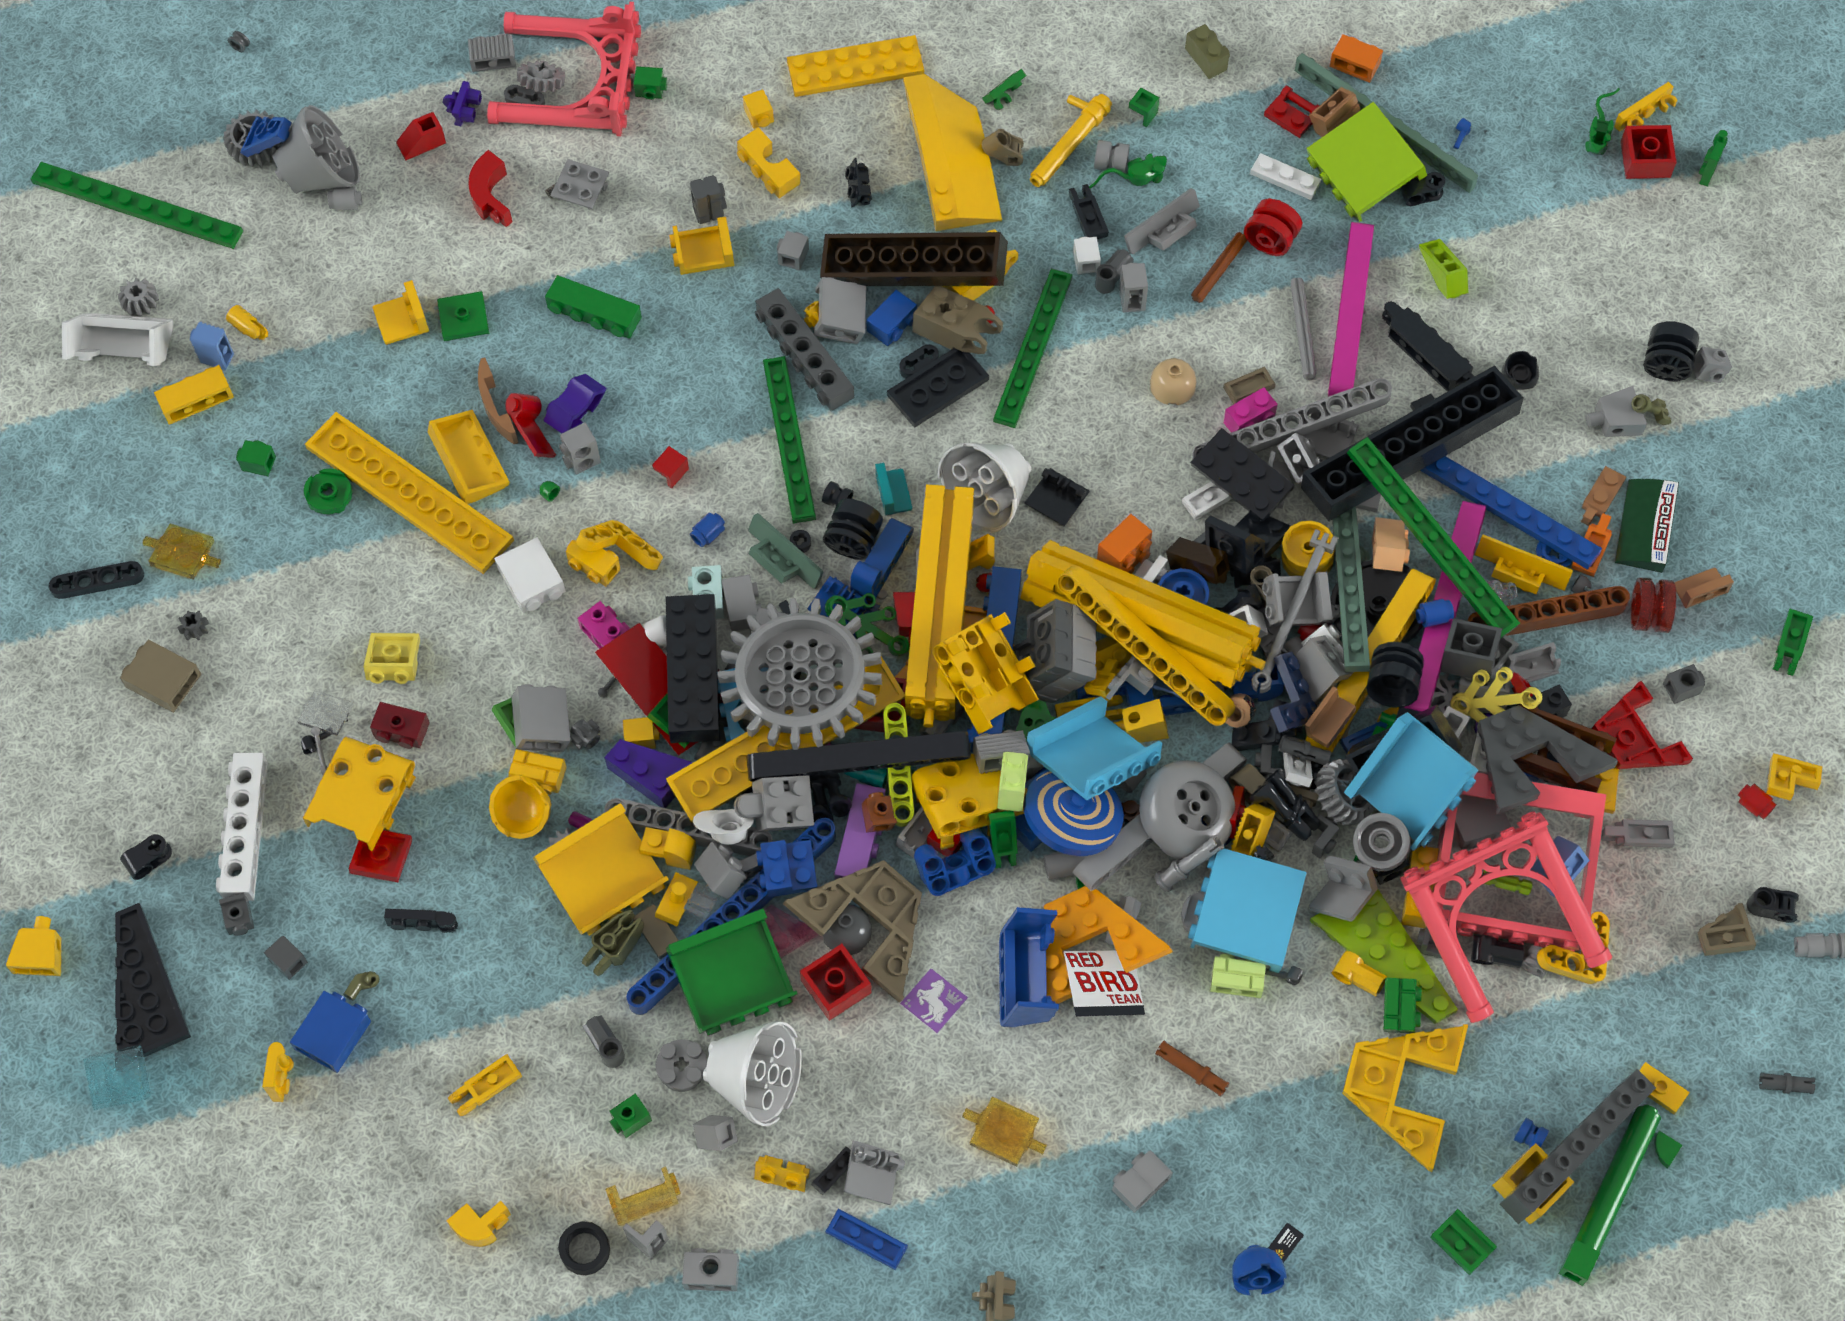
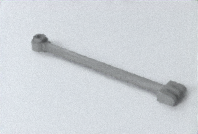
[1252,529,1339,693]

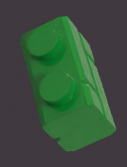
[1383,978,1422,1034]

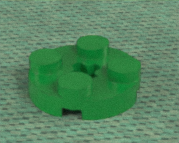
[304,468,353,514]

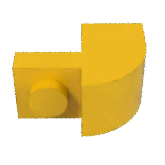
[640,827,697,870]
[446,1201,511,1247]

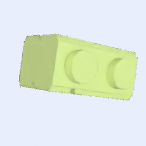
[997,752,1028,812]
[1210,954,1266,998]

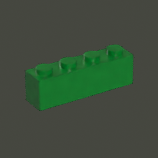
[545,275,642,339]

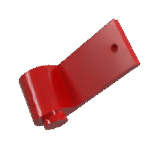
[505,393,556,458]

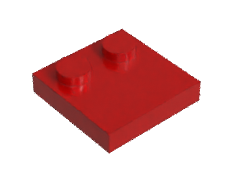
[348,830,412,883]

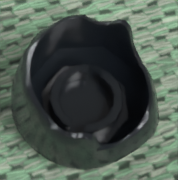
[1502,351,1539,390]

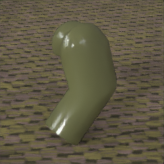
[343,971,379,1001]

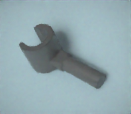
[1265,966,1303,985]

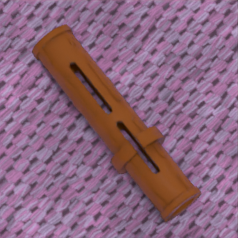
[1155,1040,1229,1097]

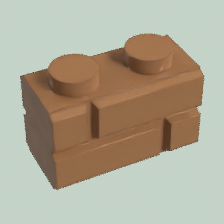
[1309,87,1361,137]

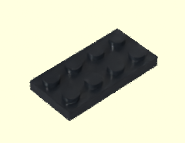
[887,348,989,428]
[1190,428,1294,522]

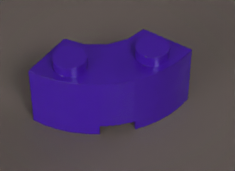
[544,374,607,434]

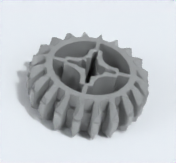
[224,109,281,167]
[1314,759,1374,826]

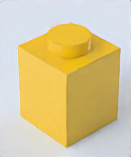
[743,89,774,129]
[623,717,660,749]

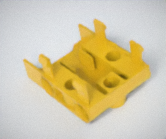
[933,612,1039,734]
[303,736,416,851]
[911,754,1027,850]

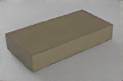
[1223,367,1276,405]
[633,904,679,960]

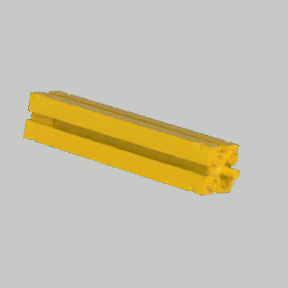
[905,484,974,728]
[1020,540,1266,688]

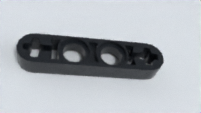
[48,561,145,599]

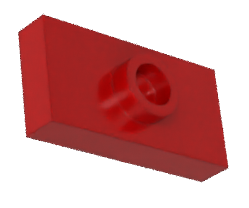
[1510,672,1534,697]
[1229,786,1246,839]

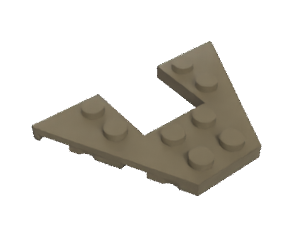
[783,860,922,1003]

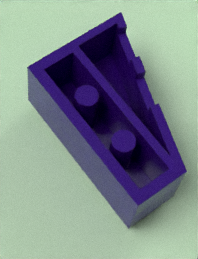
[604,739,693,808]

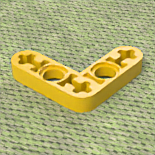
[576,520,663,570]
[1537,911,1610,984]

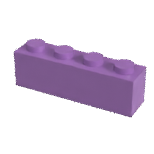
[834,783,886,880]

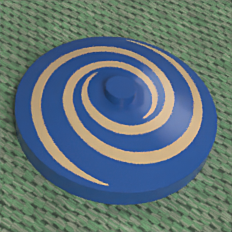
[1023,769,1124,856]

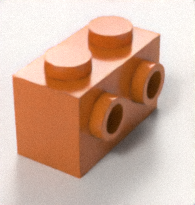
[1329,34,1383,83]

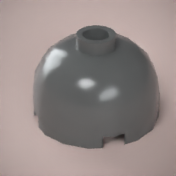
[822,904,872,955]

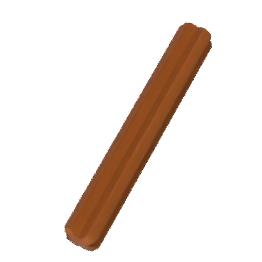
[1191,232,1247,303]

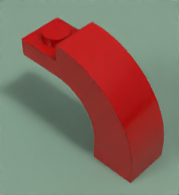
[468,150,513,227]

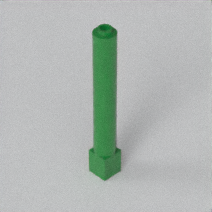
[1558,1105,1661,1286]

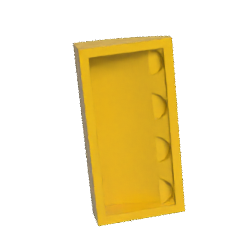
[427,409,510,504]

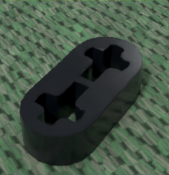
[899,344,939,379]

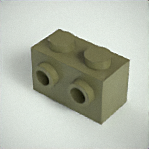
[1185,24,1230,79]

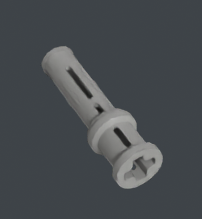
[1155,835,1224,892]

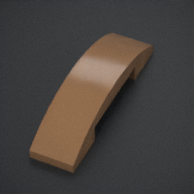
[478,357,518,444]

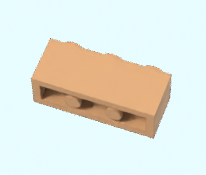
[1372,517,1410,572]

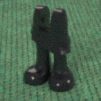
[1249,768,1321,841]
[809,773,852,822]

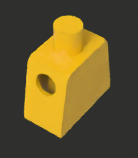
[1113,699,1169,743]
[6,916,61,976]

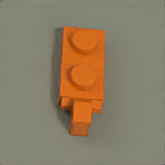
[1571,513,1612,577]

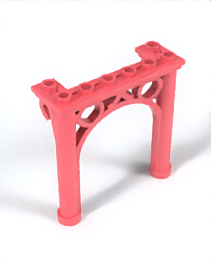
[487,2,641,136]
[1400,811,1612,1023]

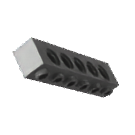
[755,288,855,411]

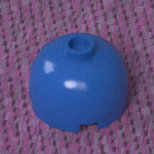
[1232,1245,1287,1296]

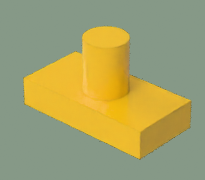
[968,534,995,571]
[655,872,699,927]

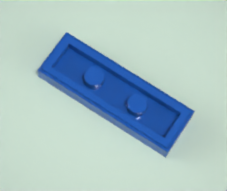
[825,1208,908,1270]

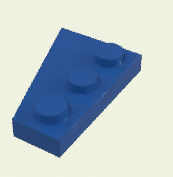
[240,117,292,157]

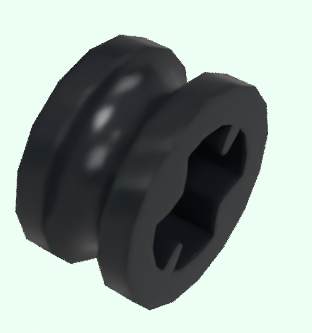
[790,530,811,553]

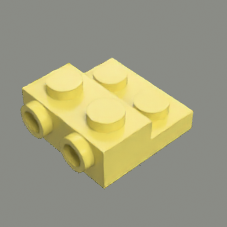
[364,633,420,684]

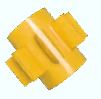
[803,301,819,328]

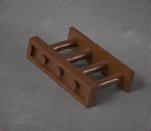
[1513,704,1617,793]

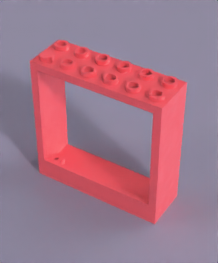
[1434,772,1606,952]

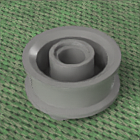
[1353,813,1410,871]

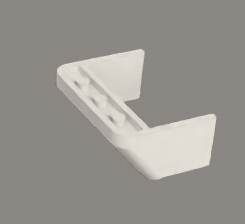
[62,313,173,366]

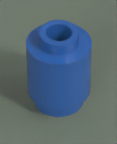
[690,512,725,547]
[1415,599,1454,628]

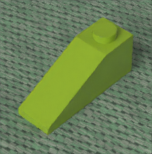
[1419,239,1469,299]

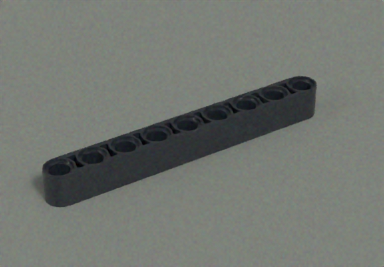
[746,732,971,782]

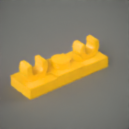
[1614,82,1677,132]

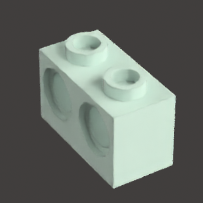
[688,565,724,619]

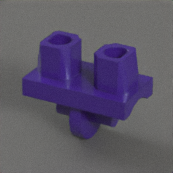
[443,81,482,127]

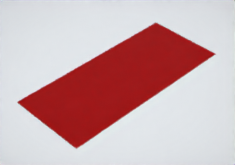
[595,623,698,756]

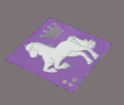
[900,969,968,1033]

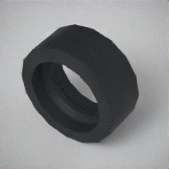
[558,1221,610,1276]

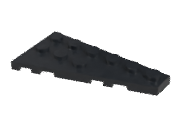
[115,903,191,1068]

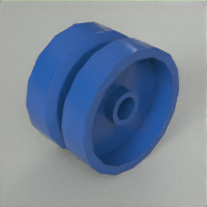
[1157,568,1210,605]

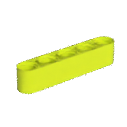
[883,703,914,827]

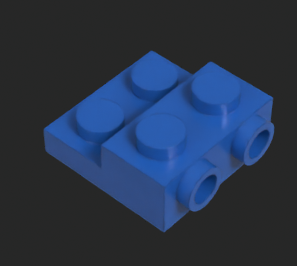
[756,840,818,897]

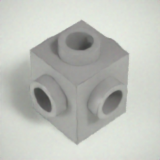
[1693,347,1732,383]

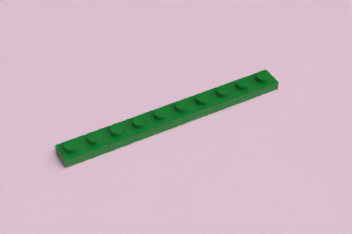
[31,162,243,249]
[1347,437,1520,639]

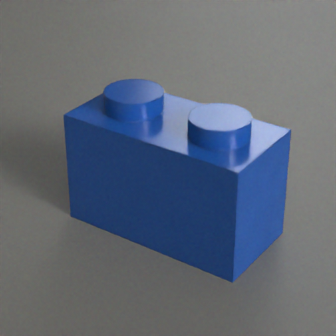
[866,290,917,346]

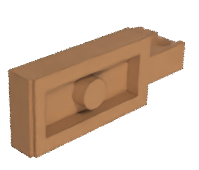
[1581,466,1626,526]

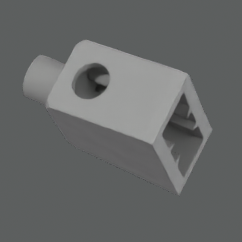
[1586,386,1647,437]

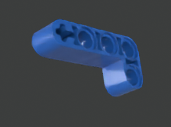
[850,518,914,601]

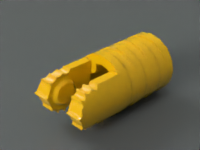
[226,305,268,340]

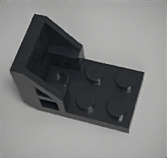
[1205,512,1291,575]

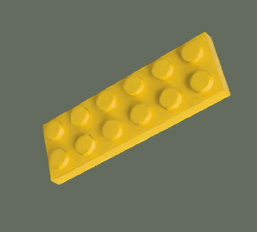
[787,35,924,97]

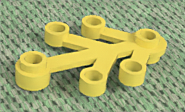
[1450,667,1542,723]

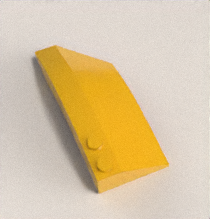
[903,74,1002,231]

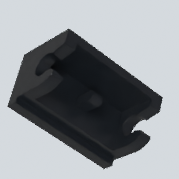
[1214,584,1263,614]

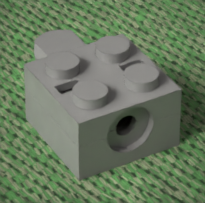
[734,776,814,832]

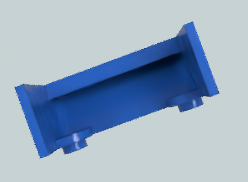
[999,907,1059,1027]

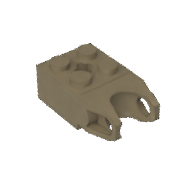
[912,286,1003,354]

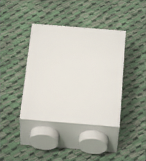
[494,537,566,613]

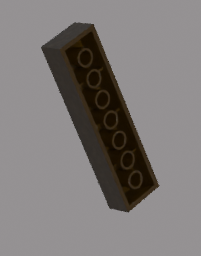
[820,232,1008,286]

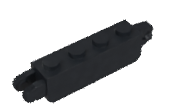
[1382,301,1474,391]

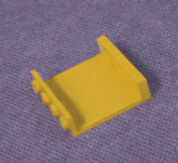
[533,803,669,936]

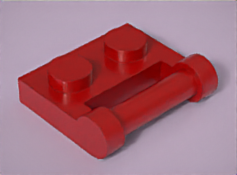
[1264,85,1320,138]

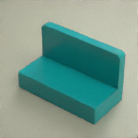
[875,463,912,516]

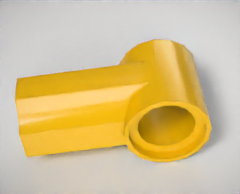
[1331,951,1387,997]

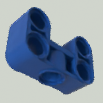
[914,828,996,896]

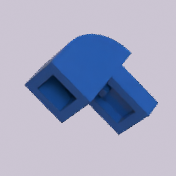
[1232,663,1284,702]

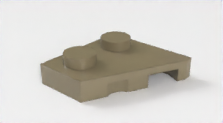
[1698,903,1756,956]

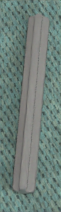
[1291,278,1316,380]

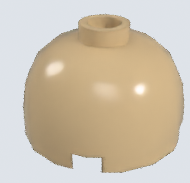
[1150,358,1197,405]

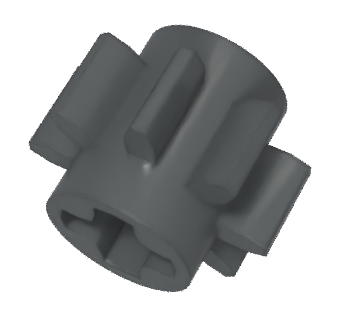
[177,610,209,641]
[570,719,600,749]

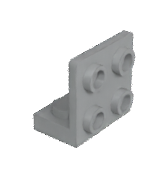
[1309,855,1378,921]

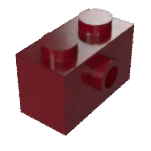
[370,702,430,749]

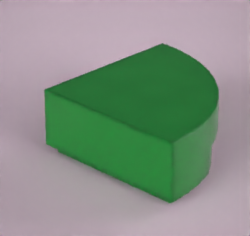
[1654,1130,1682,1169]

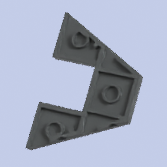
[1477,705,1618,815]

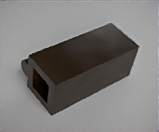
[1166,537,1230,585]

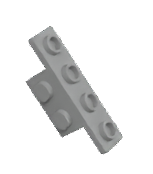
[1124,188,1200,254]
[1106,656,1159,700]

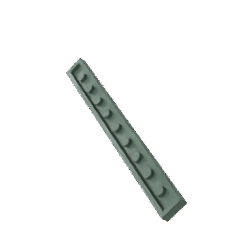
[1294,53,1478,193]
[1332,507,1370,672]

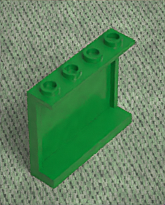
[666,908,798,1036]

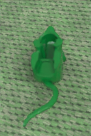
[1585,88,1620,155]
[1089,153,1167,188]

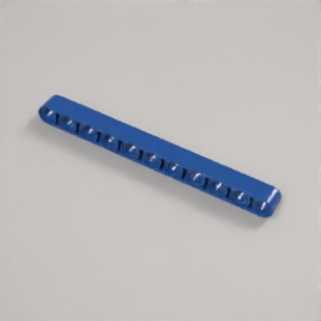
[626,818,836,1015]

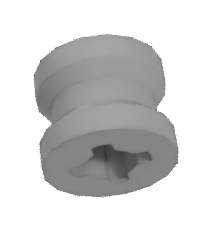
[1521,946,1553,977]

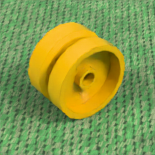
[1281,520,1335,576]

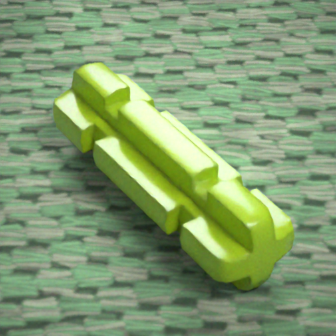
[1482,870,1533,895]

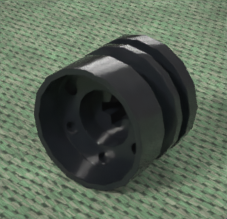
[1643,321,1700,382]
[822,499,883,560]
[1366,642,1424,708]

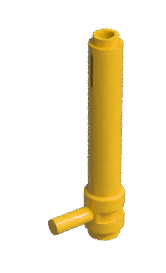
[1030,94,1112,187]

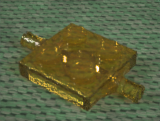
[143,523,221,580]
[962,1097,1047,1167]

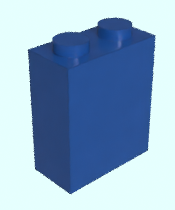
[290,991,371,1073]

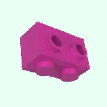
[1223,387,1278,433]
[577,601,630,649]

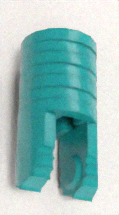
[844,768,888,789]

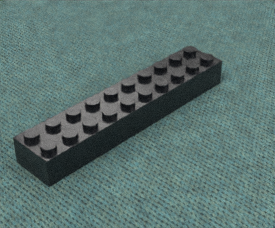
[1301,365,1524,521]

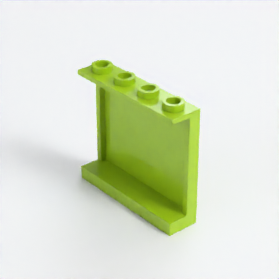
[1306,101,1427,222]

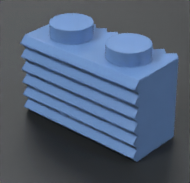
[190,322,234,370]

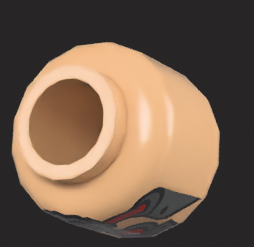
[1221,693,1256,728]

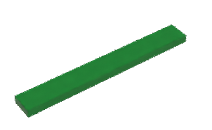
[993,268,1073,428]
[763,356,816,524]

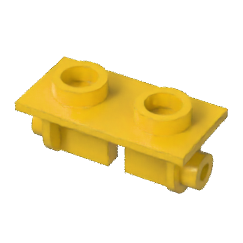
[754,1155,810,1192]

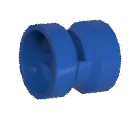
[1514,1117,1549,1148]

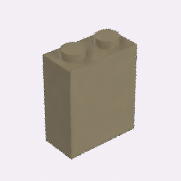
[120,639,201,713]

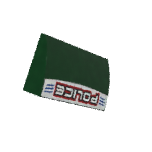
[1615,479,1679,573]

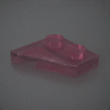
[764,905,818,958]

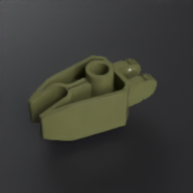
[582,910,644,976]

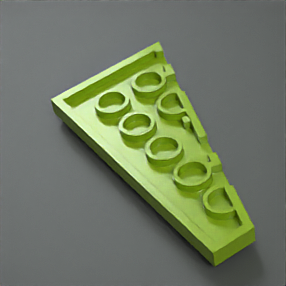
[1309,889,1458,1024]

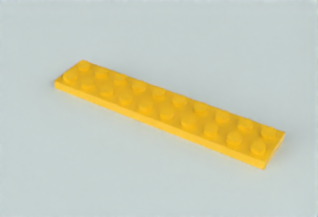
[305,412,514,574]
[666,656,905,823]

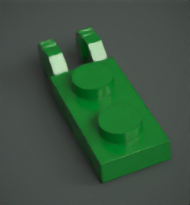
[1772,609,1813,676]
[989,811,1018,869]

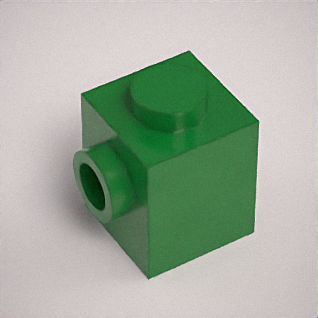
[633,66,668,100]
[236,440,276,477]
[609,1093,652,1138]

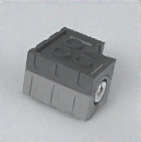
[1013,599,1097,703]

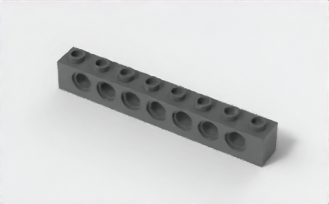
[1500,1069,1656,1224]

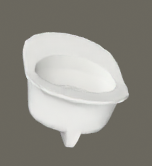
[693,809,754,845]

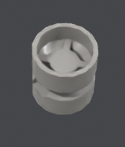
[1094,140,1130,173]

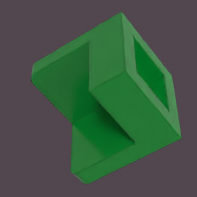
[1128,88,1160,128]

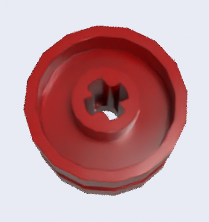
[1244,198,1303,256]

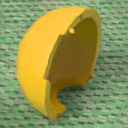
[489,775,552,839]

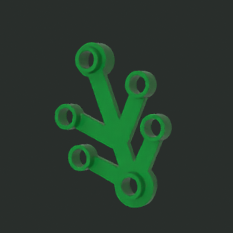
[825,593,909,656]

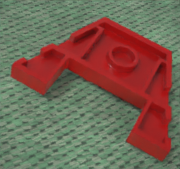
[1591,681,1693,769]

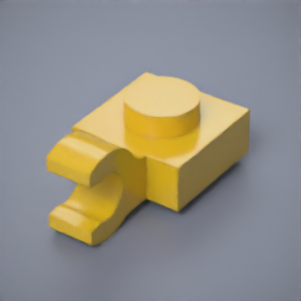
[1084,659,1121,697]

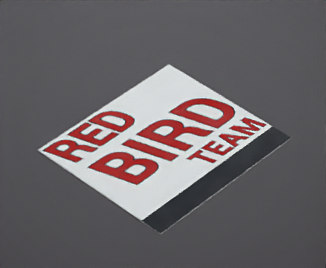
[1064,950,1145,1017]

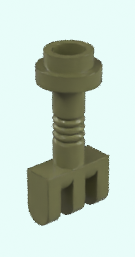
[1631,394,1671,425]

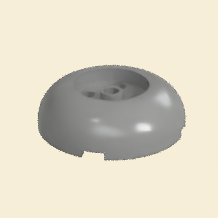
[1139,760,1235,860]

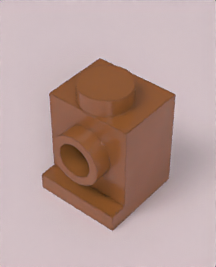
[861,792,897,833]

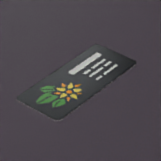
[1268,1223,1304,1263]

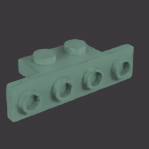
[748,513,824,589]

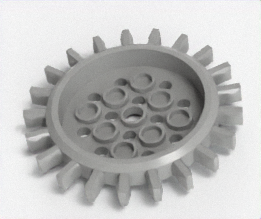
[718,598,882,750]

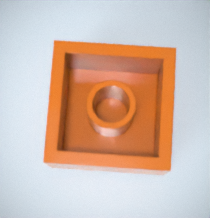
[1097,514,1152,574]

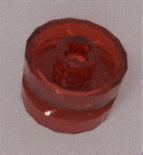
[1631,578,1676,633]

